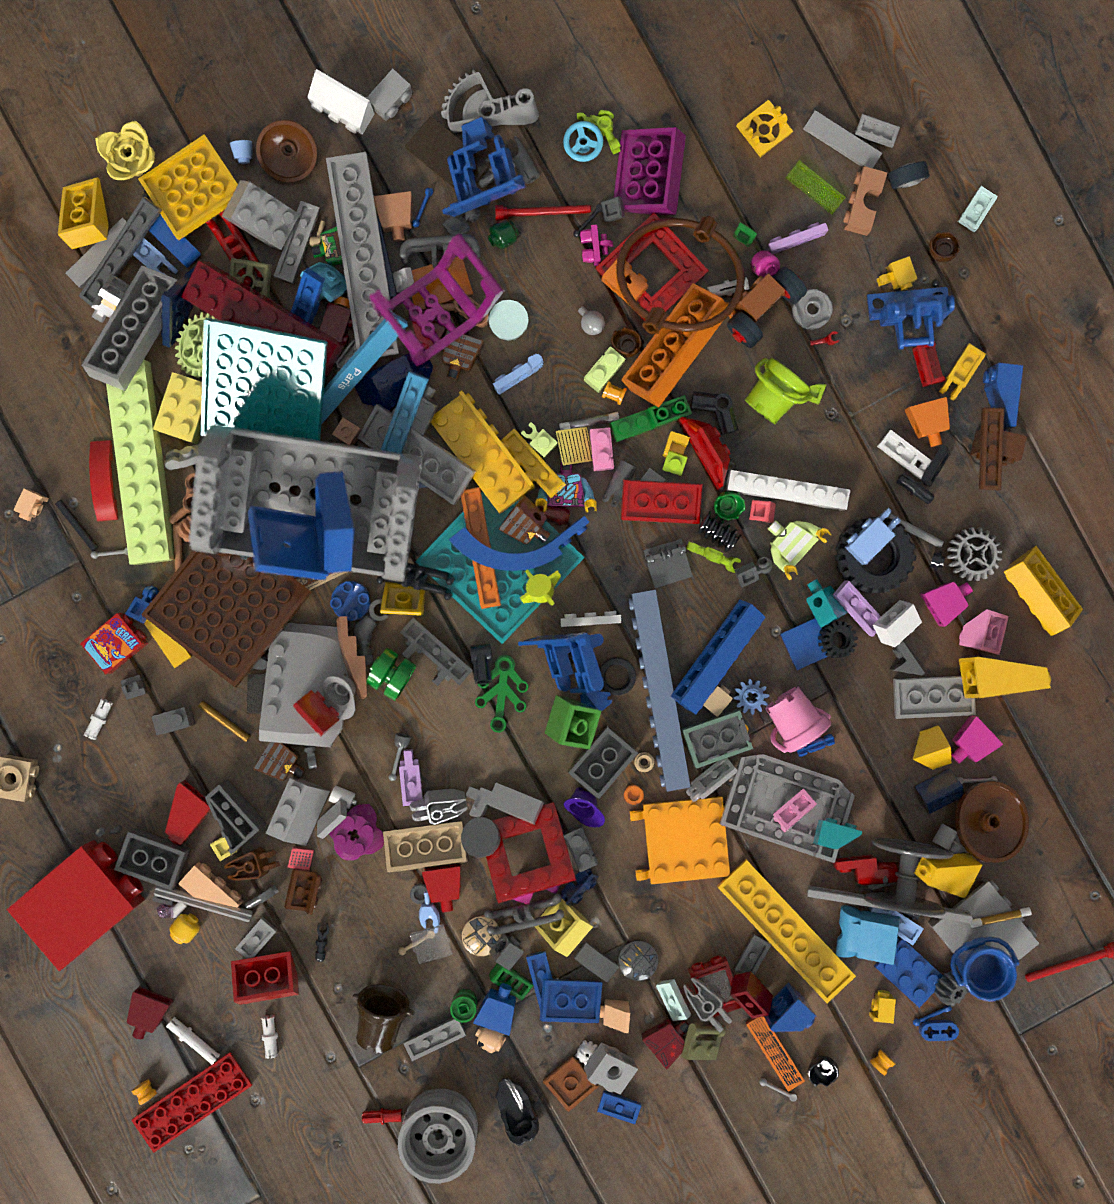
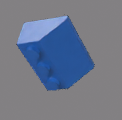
[764,982,816,1032]

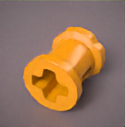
[602,381,627,405]

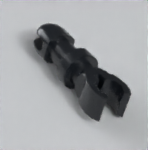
[315,923,329,962]

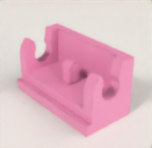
[773,789,817,833]

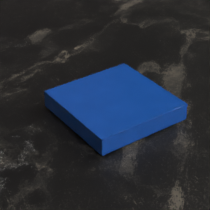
[780,618,827,670]

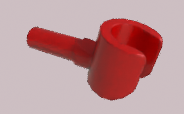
[810,331,839,346]

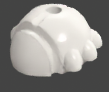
[575,1040,598,1065]

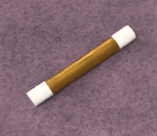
[970,907,1032,928]

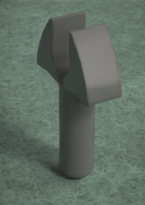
[245,885,279,909]

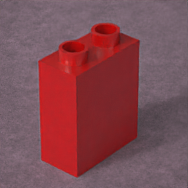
[7,840,145,972]

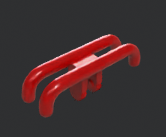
[205,210,263,286]

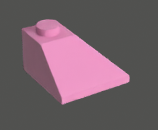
[959,610,1009,655]

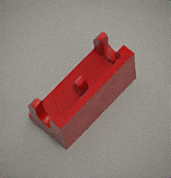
[912,341,946,387]

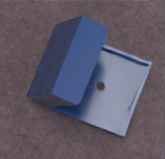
[248,471,353,580]

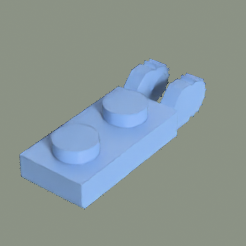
[133,238,178,275]
[493,354,543,395]

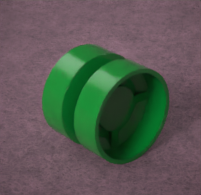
[366,648,417,701]

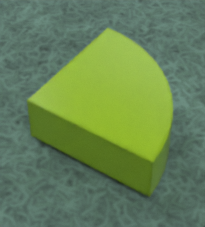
[809,384,826,404]

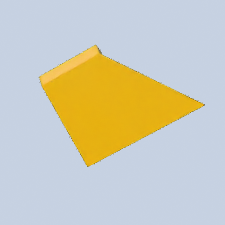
[913,725,951,770]

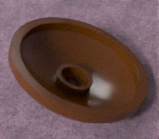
[256,120,317,182]

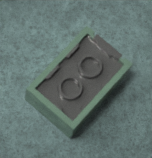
[681,709,753,768]

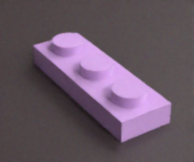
[766,222,828,254]
[833,581,881,636]

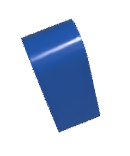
[149,214,202,268]

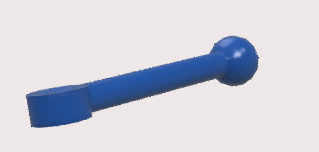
[412,188,433,227]
[913,1005,952,1026]

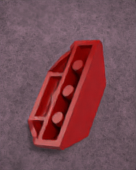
[678,417,731,490]

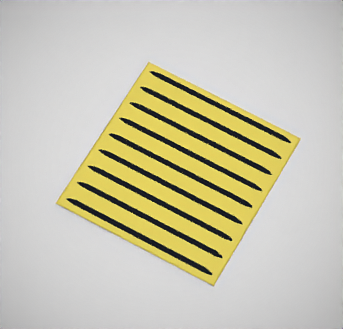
[556,427,592,465]

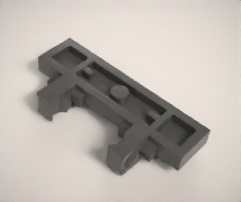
[400,618,473,686]

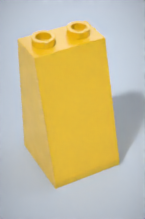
[959,657,1051,698]

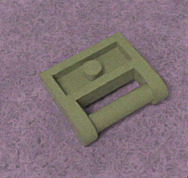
[681,1023,726,1060]

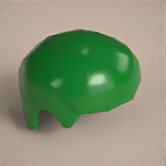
[714,491,746,521]

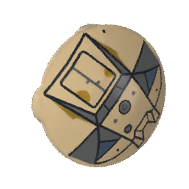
[462,915,502,956]

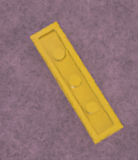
[500,429,566,498]

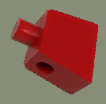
[422,863,462,912]

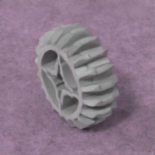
[947,527,1002,581]

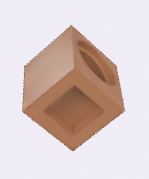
[332,418,361,446]

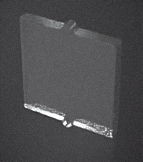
[410,924,453,964]

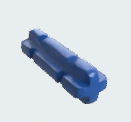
[796,734,835,757]

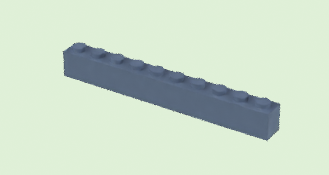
[628,590,690,792]

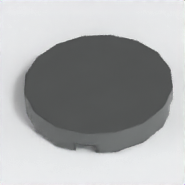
[461,817,501,858]

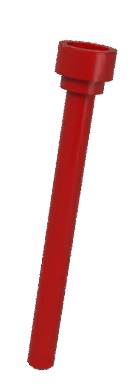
[495,205,591,221]
[1025,941,1114,982]

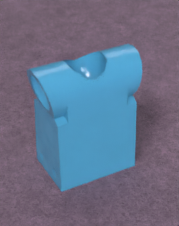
[836,905,900,965]

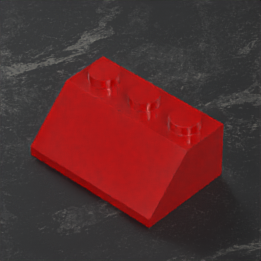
[231,951,299,1005]

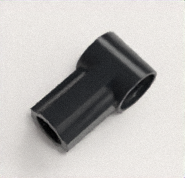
[470,644,492,685]

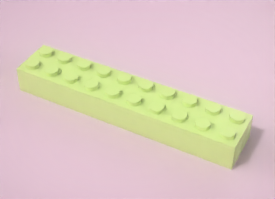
[106,360,175,565]

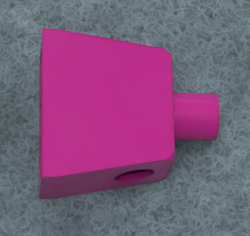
[920,582,973,627]
[951,715,1003,764]

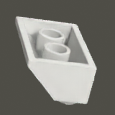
[308,69,374,135]

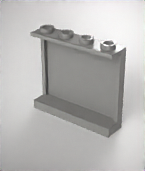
[928,878,1039,960]

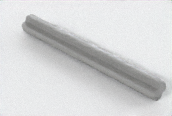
[154,885,253,922]

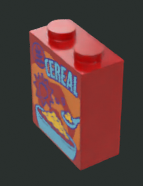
[80,613,148,675]

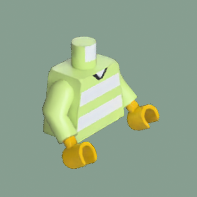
[768,520,831,580]

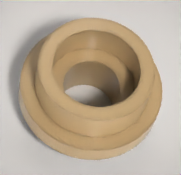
[634,752,654,772]

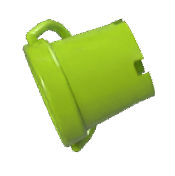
[745,358,813,425]

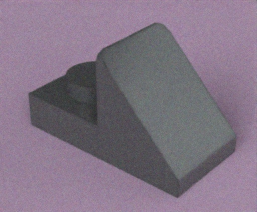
[890,640,925,675]

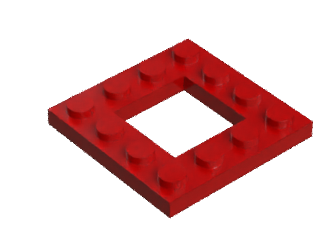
[596,213,709,321]
[486,802,576,903]

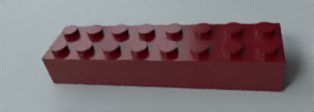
[181,261,345,380]

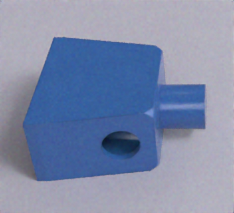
[473,983,516,1036]

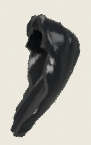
[496,1078,539,1146]

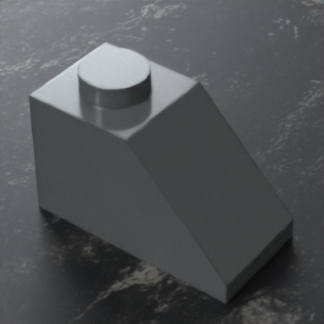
[151,705,196,735]

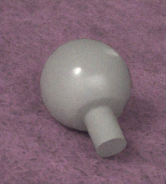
[578,306,605,335]

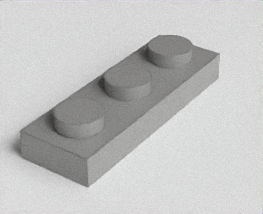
[403,1018,467,1061]

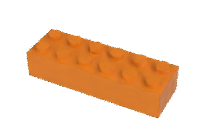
[621,283,727,408]

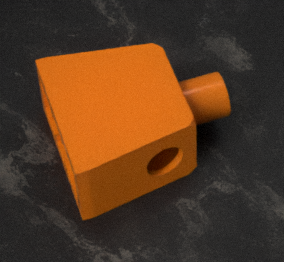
[905,397,950,447]

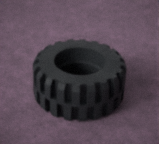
[835,516,917,593]

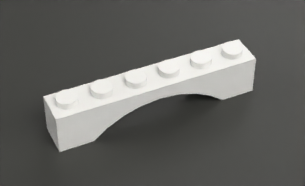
[725,470,850,511]

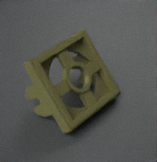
[230,258,272,298]

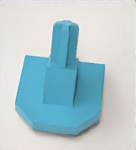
[300,262,347,303]

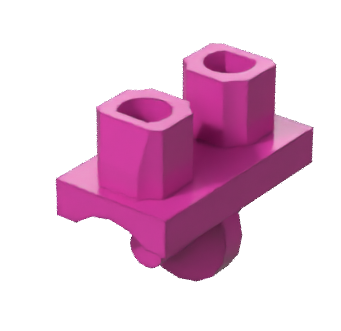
[580,225,613,266]

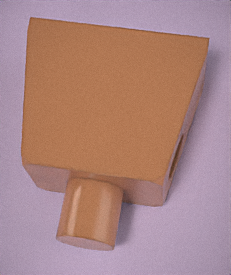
[374,191,413,242]

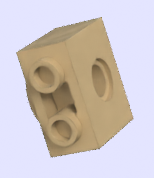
[0,755,39,802]

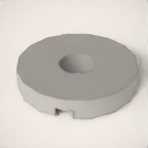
[792,289,833,330]

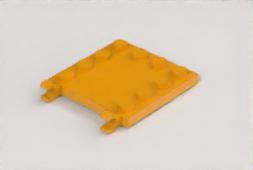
[629,796,730,884]

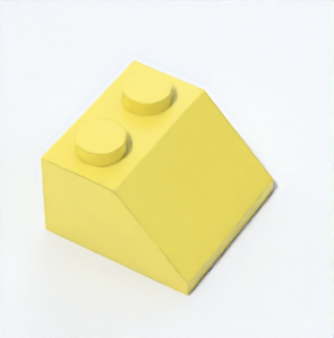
[534,899,593,957]

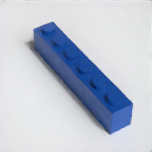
[671,600,766,714]

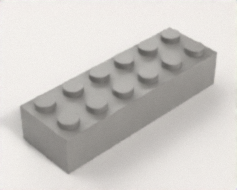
[82,266,178,391]

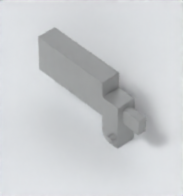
[466,783,544,825]

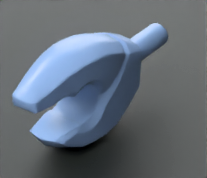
[419,891,440,933]

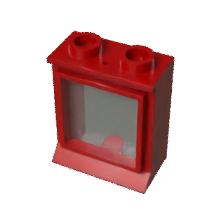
[688,956,742,1017]

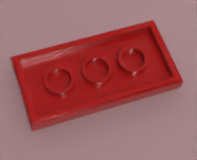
[621,480,703,524]

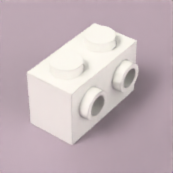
[873,600,922,647]

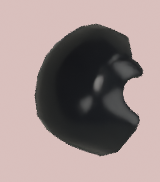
[808,1056,839,1087]

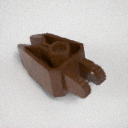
[224,847,280,881]

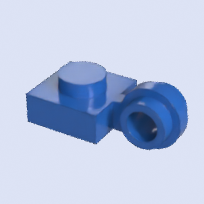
[125,586,159,624]

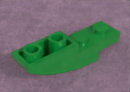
[609,395,692,442]

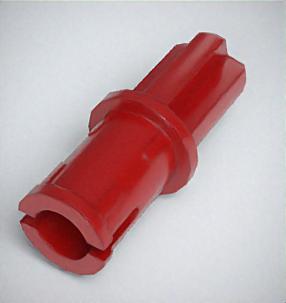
[362,1108,402,1125]

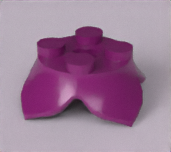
[329,804,384,860]

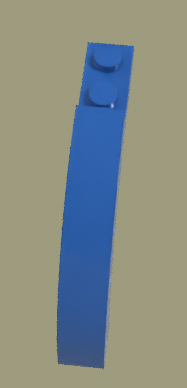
[291,268,325,324]
[448,516,589,571]

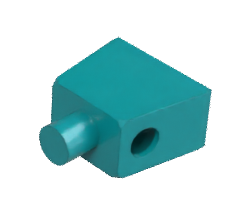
[806,579,848,627]

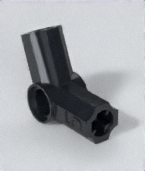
[691,391,739,435]

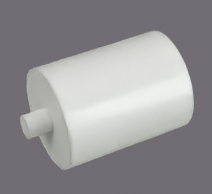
[329,785,357,809]

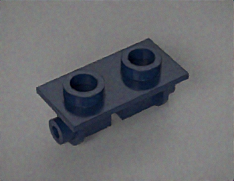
[561,868,599,906]

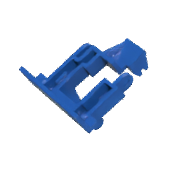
[442,117,525,217]
[867,287,955,349]
[518,633,612,711]

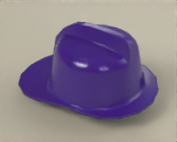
[564,787,605,828]

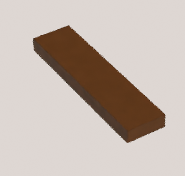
[979,407,1004,490]

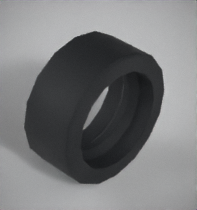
[600,657,636,695]

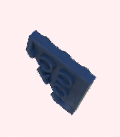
[161,266,196,348]

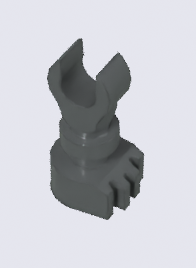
[304,745,317,769]

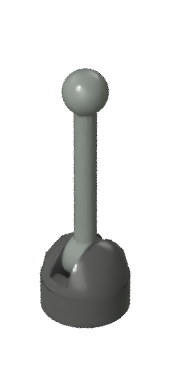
[389,733,411,781]

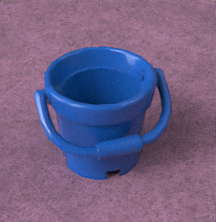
[950,936,1020,1001]

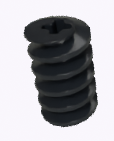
[698,511,742,553]

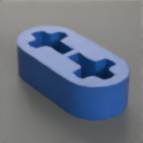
[919,1020,959,1041]

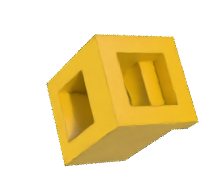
[869,990,896,1023]

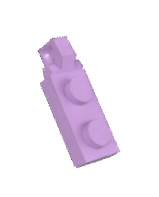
[399,749,423,806]

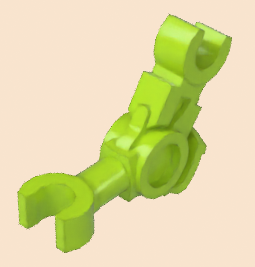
[577,110,621,155]
[686,542,741,573]

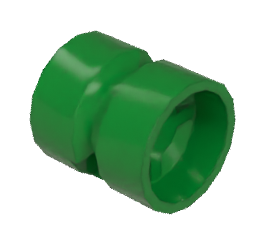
[450,989,478,1023]

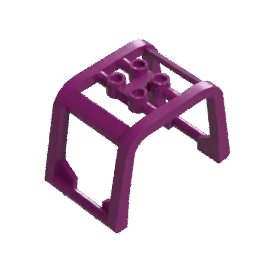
[369,233,504,366]

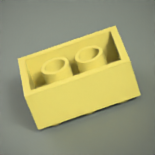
[153,372,202,444]

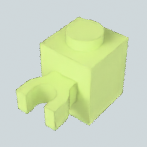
[521,423,558,459]

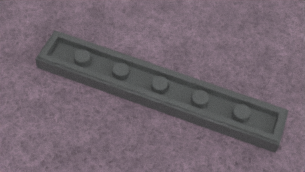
[79,197,162,306]

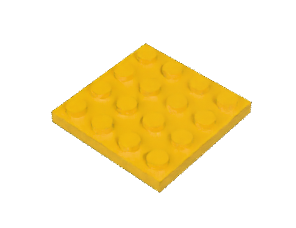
[138,134,238,241]

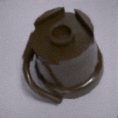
[353,984,415,1053]

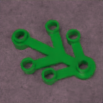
[475,655,529,733]

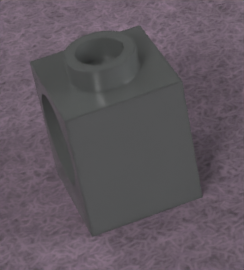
[489,933,524,971]

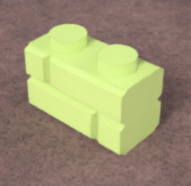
[584,347,625,393]

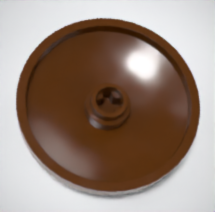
[955,781,1029,863]

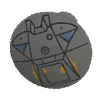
[618,940,658,981]

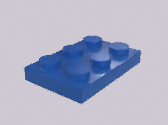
[874,938,943,1008]
[540,979,602,1023]

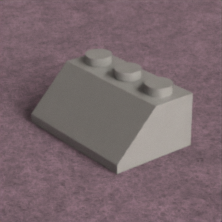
[266,776,330,846]

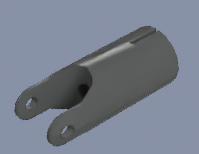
[505,136,541,184]
[602,460,637,507]

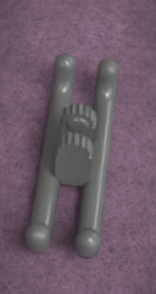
[399,234,481,268]
[484,894,564,935]

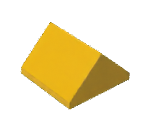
[380,582,425,615]

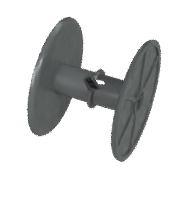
[864,838,954,916]

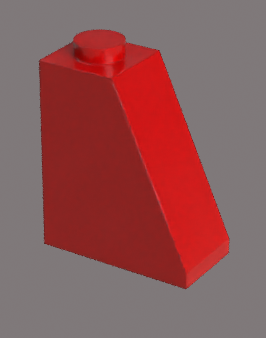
[165,780,211,845]

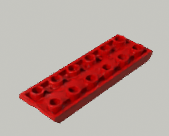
[131,1052,253,1153]

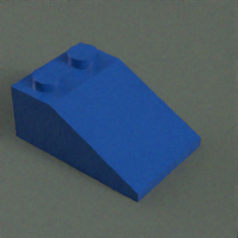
[983,363,1023,431]

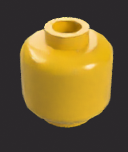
[169,913,200,944]

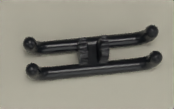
[376,563,455,600]

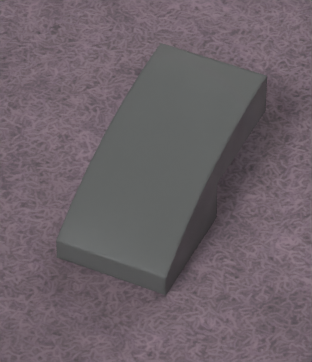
[573,941,619,982]

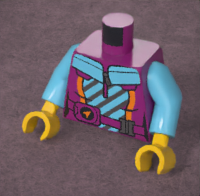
[535,462,597,513]

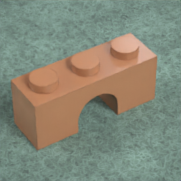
[843,166,887,236]

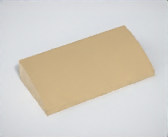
[383,821,468,873]

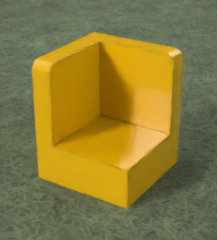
[662,431,690,457]

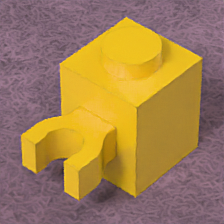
[876,256,918,291]

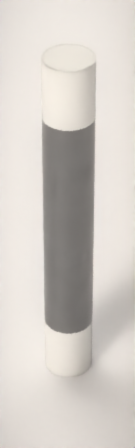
[559,412,619,430]

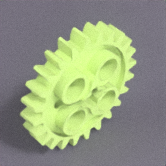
[175,312,218,378]

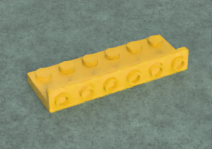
[431,390,535,514]

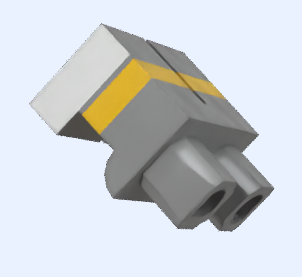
[92,275,130,323]

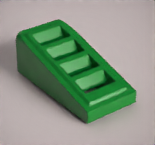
[733,222,758,247]
[489,963,534,1000]

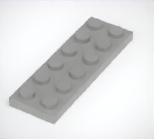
[357,404,476,505]

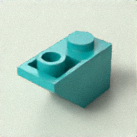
[813,817,862,850]

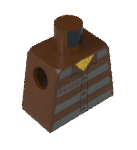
[442,330,484,380]
[499,495,551,544]
[253,742,306,781]

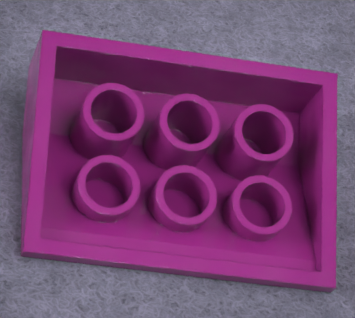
[614,127,686,216]

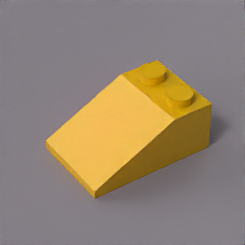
[58,177,108,249]

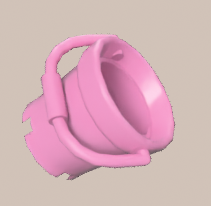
[765,686,831,753]

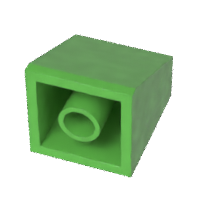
[545,695,601,750]

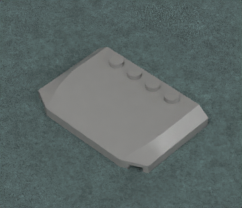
[259,623,349,748]
[719,754,855,863]

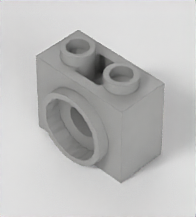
[584,1042,638,1094]

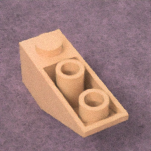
[178,862,243,908]

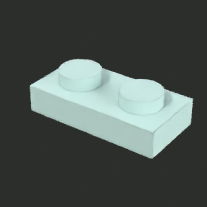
[958,186,998,232]
[656,979,691,1021]

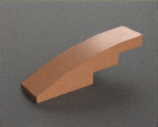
[336,616,367,699]

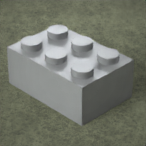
[222,180,300,250]

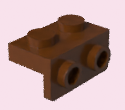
[284,868,322,915]

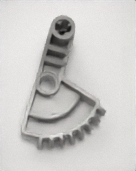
[441,69,539,133]

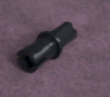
[896,472,934,504]

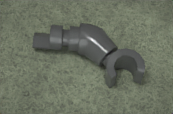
[353,598,389,665]

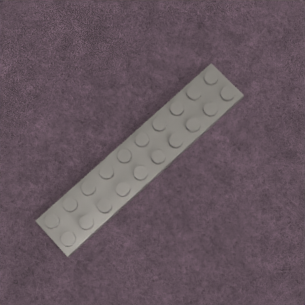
[326,152,399,357]

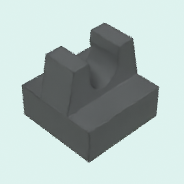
[121,674,148,700]

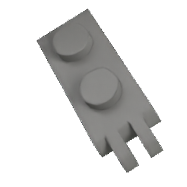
[686,758,738,802]

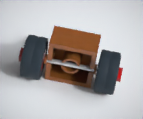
[727,267,807,348]

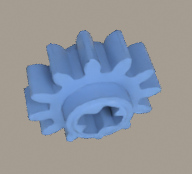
[733,679,769,715]

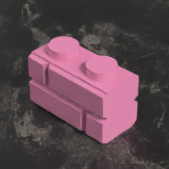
[590,428,614,472]

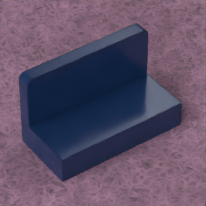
[916,769,964,814]

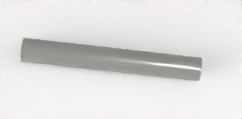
[887,514,944,548]

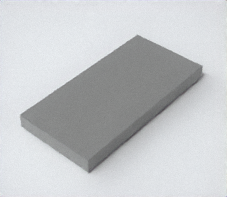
[893,676,976,719]

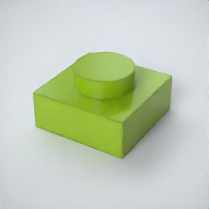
[662,450,688,476]

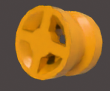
[870,1049,895,1076]
[131,1079,157,1105]

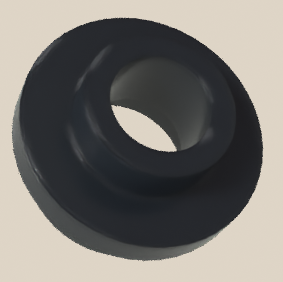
[930,551,945,571]

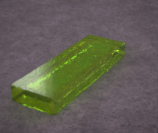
[786,160,846,215]

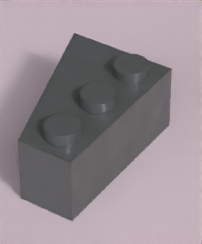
[205,779,267,855]

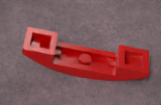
[89,440,118,521]

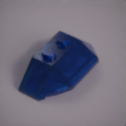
[354,349,434,411]

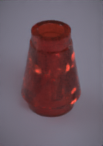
[539,506,570,526]

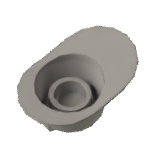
[323,673,356,720]

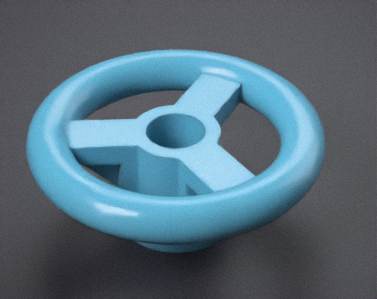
[563,121,603,162]

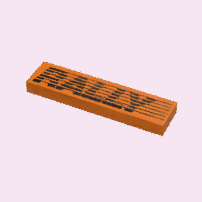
[745,1016,805,1092]

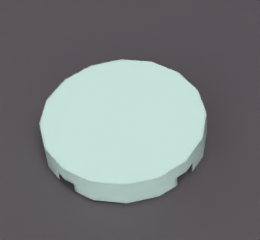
[489,300,529,341]

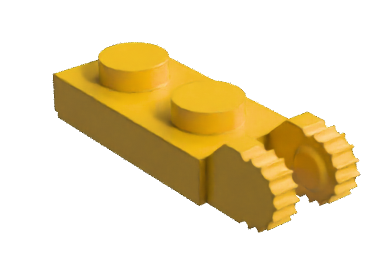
[939,343,986,401]

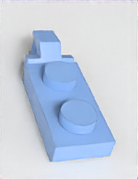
[868,907,924,945]

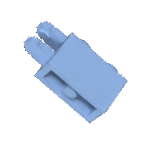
[845,508,900,565]

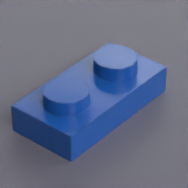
[597,1090,641,1124]

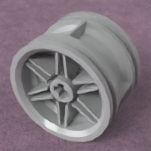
[398,1088,478,1183]

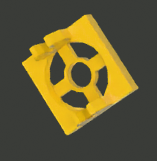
[736,100,793,158]

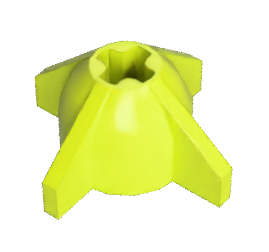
[520,569,561,606]

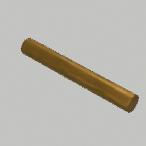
[198,701,251,742]

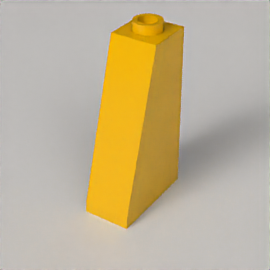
[914,853,982,898]

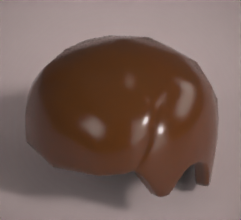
[929,232,960,262]
[611,327,642,358]

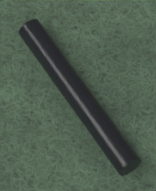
[55,500,98,551]

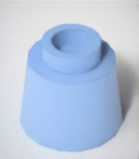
[230,140,253,164]

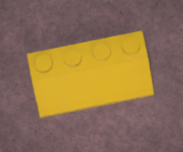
[1004,546,1083,636]

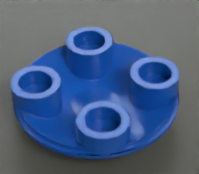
[330,581,371,621]

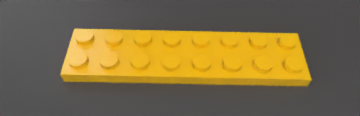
[717,859,856,1003]

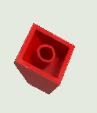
[293,690,340,737]

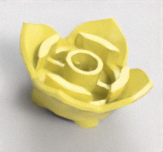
[96,121,155,180]

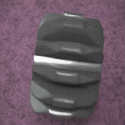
[934,970,969,1007]

